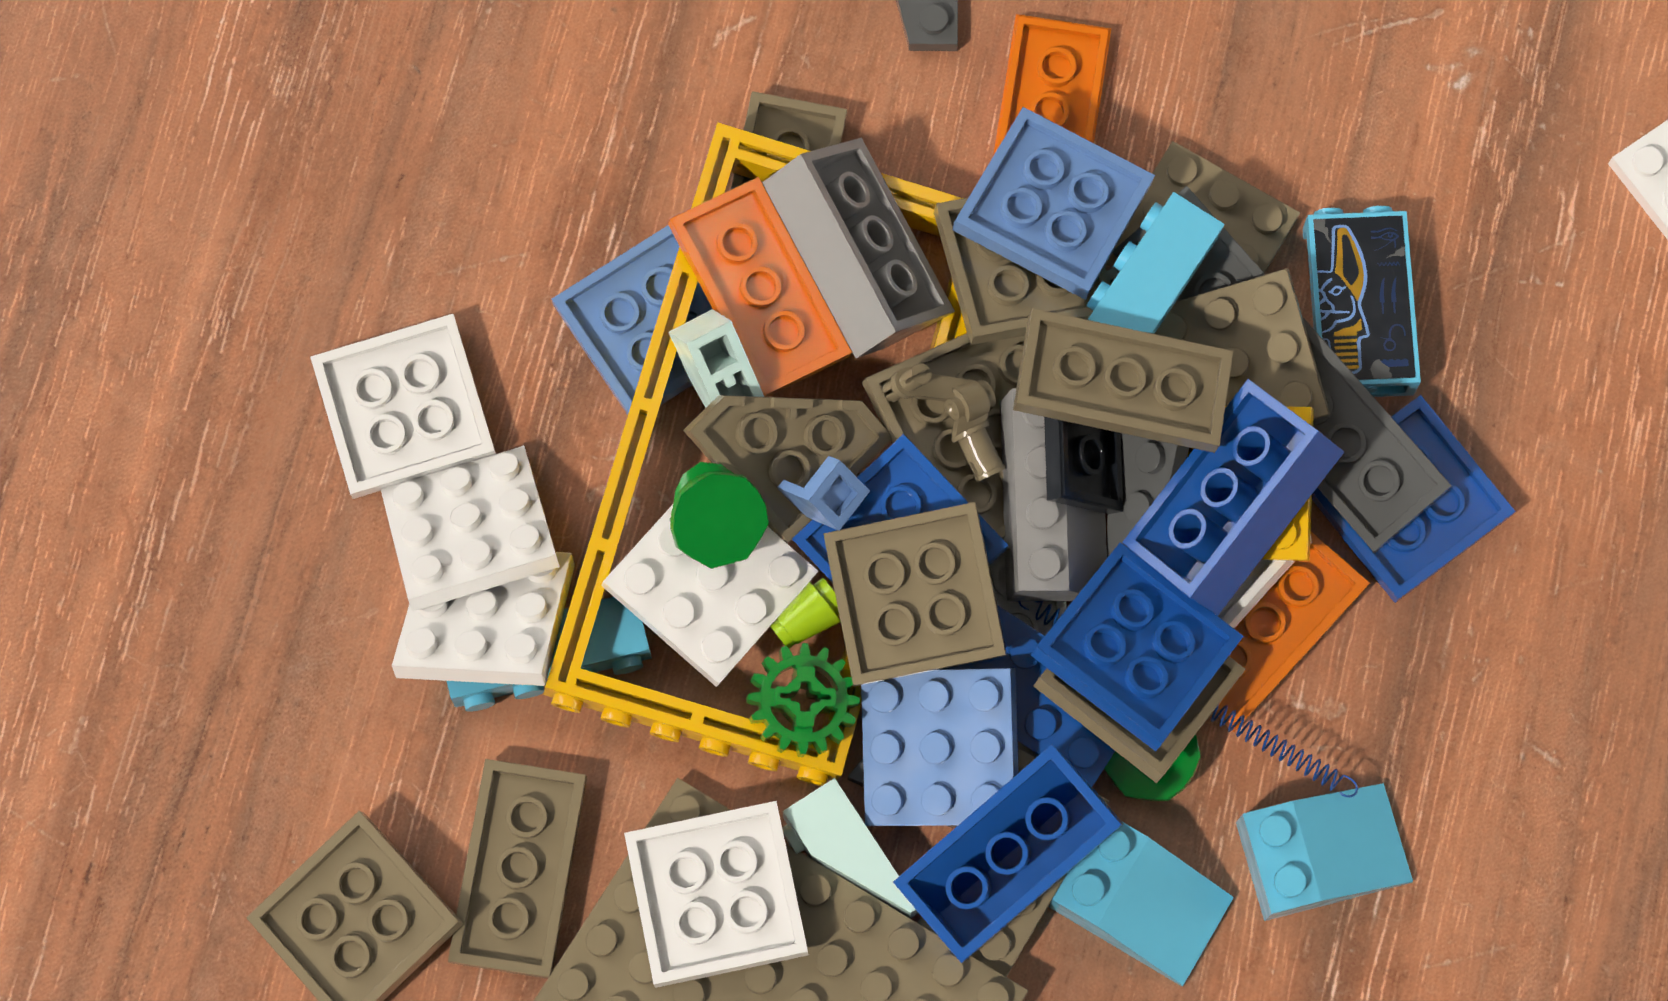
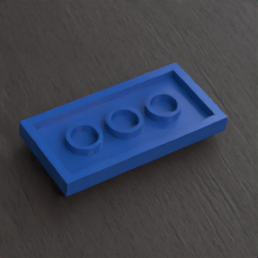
[943,605,1115,786]

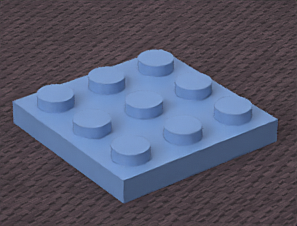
[952,107,1155,300]
[551,225,712,415]
[861,668,1019,826]

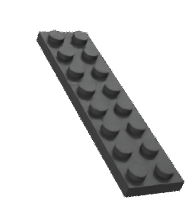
[1113,186,1453,553]

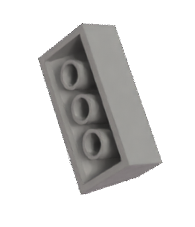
[762,137,955,358]
[1000,388,1107,601]

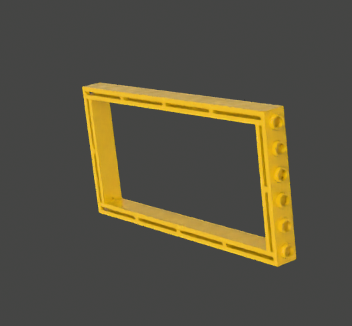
[543,122,967,786]

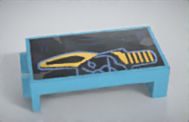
[1302,206,1421,397]

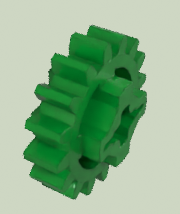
[746,643,860,757]

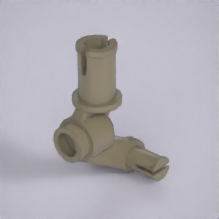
[882,363,1006,483]

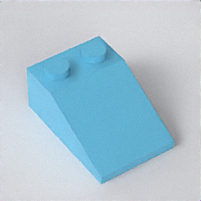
[1236,783,1413,921]
[1049,822,1234,986]

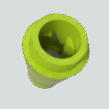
[770,578,841,649]

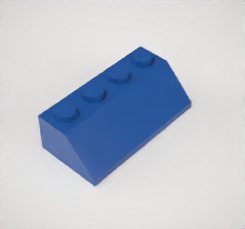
[1122,379,1344,616]
[893,744,1124,963]

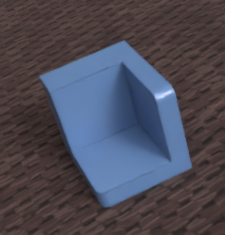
[777,456,870,531]

